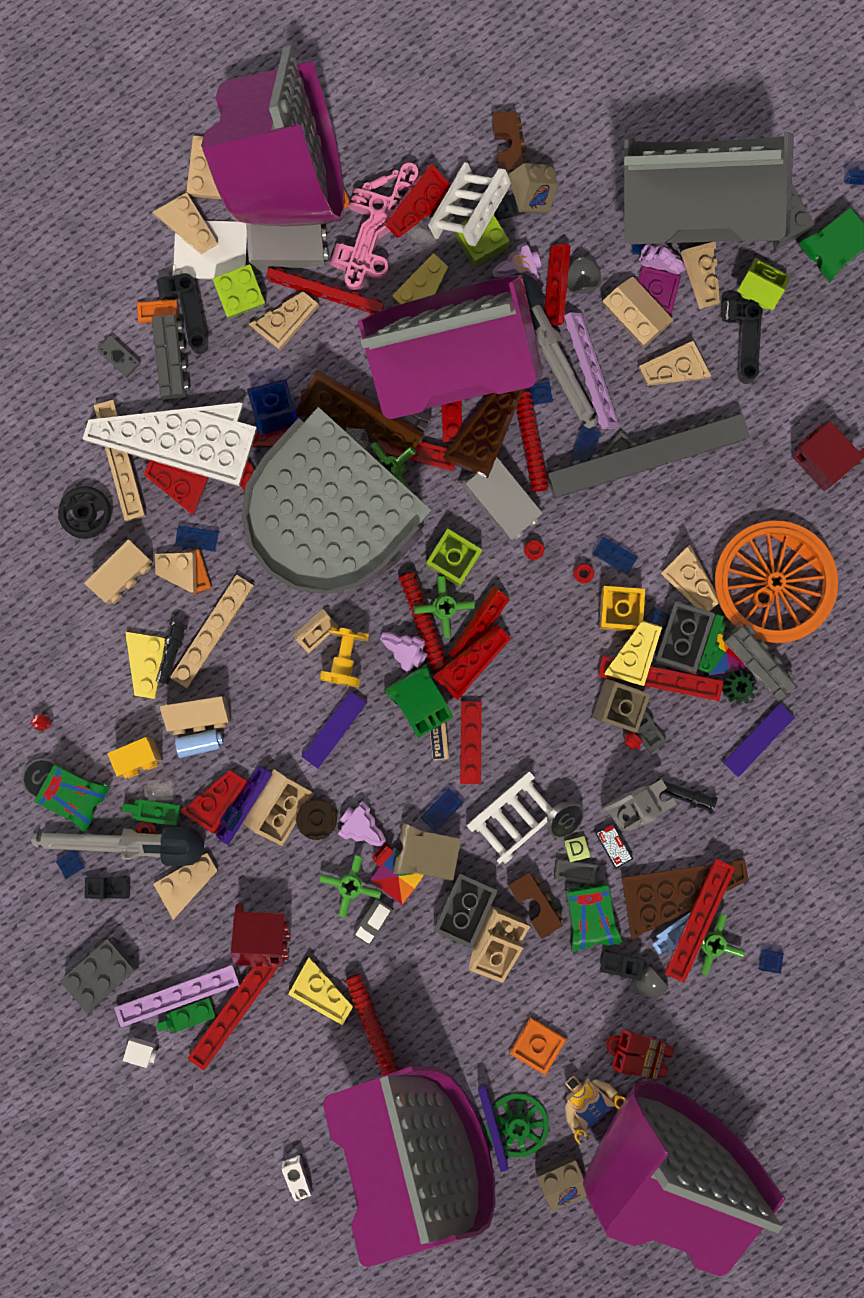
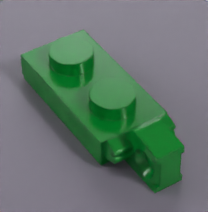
[698,615,726,673]
[121,799,181,826]
[156,997,217,1033]

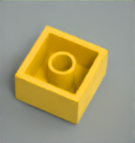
[599,586,645,632]
[107,737,163,779]

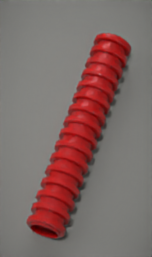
[516,391,549,492]
[398,572,449,671]
[344,973,399,1076]

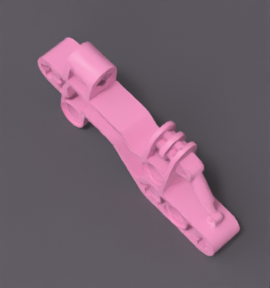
[330,163,418,292]

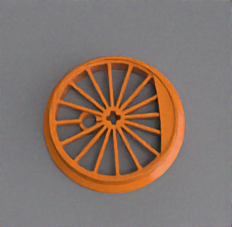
[715,521,838,643]

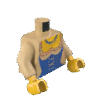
[565,1075,626,1145]

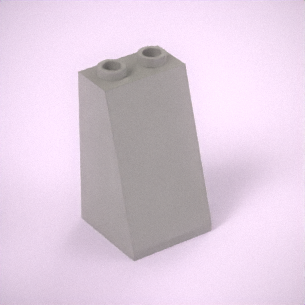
[246,224,328,273]
[458,457,543,540]

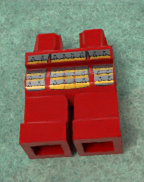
[612,1029,674,1080]

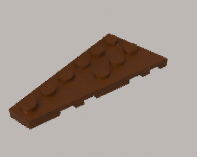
[294,369,424,449]
[443,389,524,478]
[621,859,748,940]

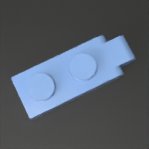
[652,910,692,954]

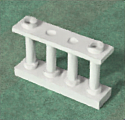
[428,162,511,246]
[466,771,553,864]

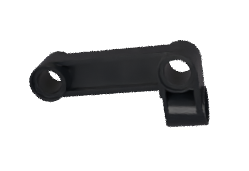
[156,273,208,354]
[722,300,763,384]

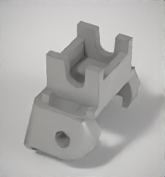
[602,779,676,832]

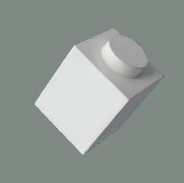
[123,1037,158,1068]

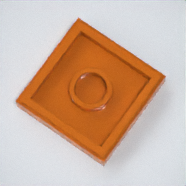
[509,1017,567,1076]

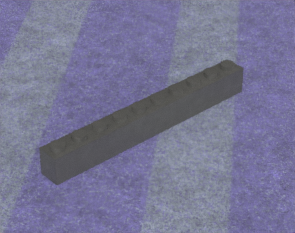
[547,413,750,499]

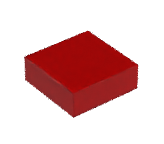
[372,843,394,867]

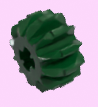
[722,670,758,705]

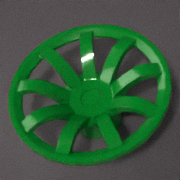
[486,1093,549,1158]

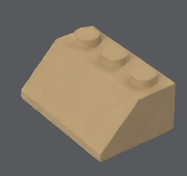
[602,277,674,348]
[84,539,153,605]
[160,696,231,735]
[242,769,314,846]

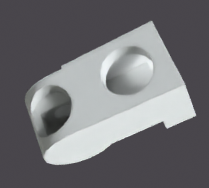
[281,1155,312,1202]

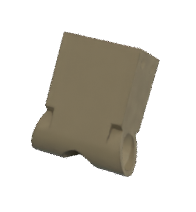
[393,823,461,881]

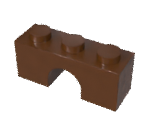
[492,110,527,177]
[507,872,563,939]

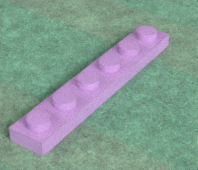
[564,312,620,429]
[114,964,240,1027]

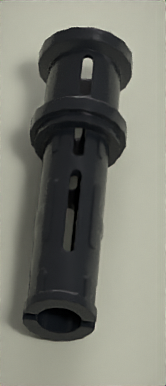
[155,622,188,685]
[656,778,718,814]

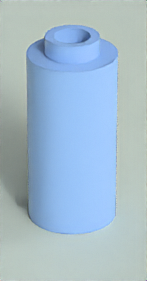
[175,729,224,758]

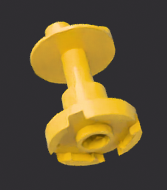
[319,627,369,687]

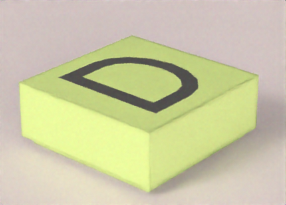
[564,836,590,862]

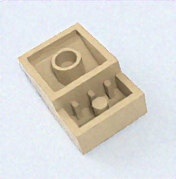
[469,906,531,983]

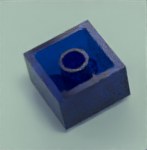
[247,379,297,435]

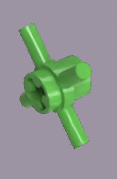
[371,442,416,491]
[413,576,475,638]
[319,855,382,918]
[700,913,745,975]

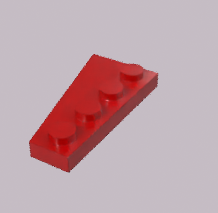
[383,164,451,238]
[433,625,511,700]

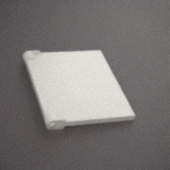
[172,221,247,280]

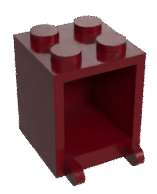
[792,421,864,492]
[230,903,291,967]

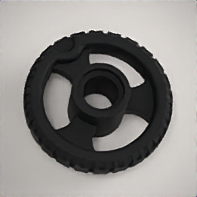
[58,486,112,539]

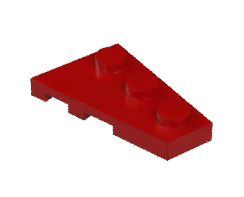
[143,460,208,516]
[180,770,248,834]

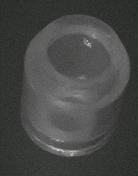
[406,222,437,249]

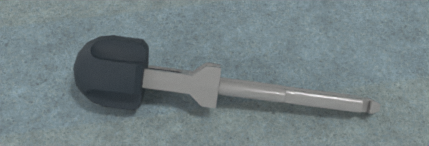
[511,273,597,429]
[31,826,204,866]

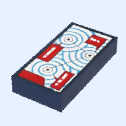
[595,823,633,869]

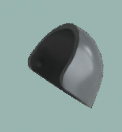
[567,257,601,294]
[632,961,669,998]

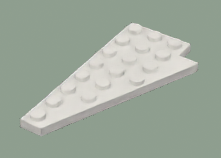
[83,403,257,487]

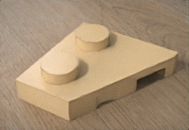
[155,553,197,592]

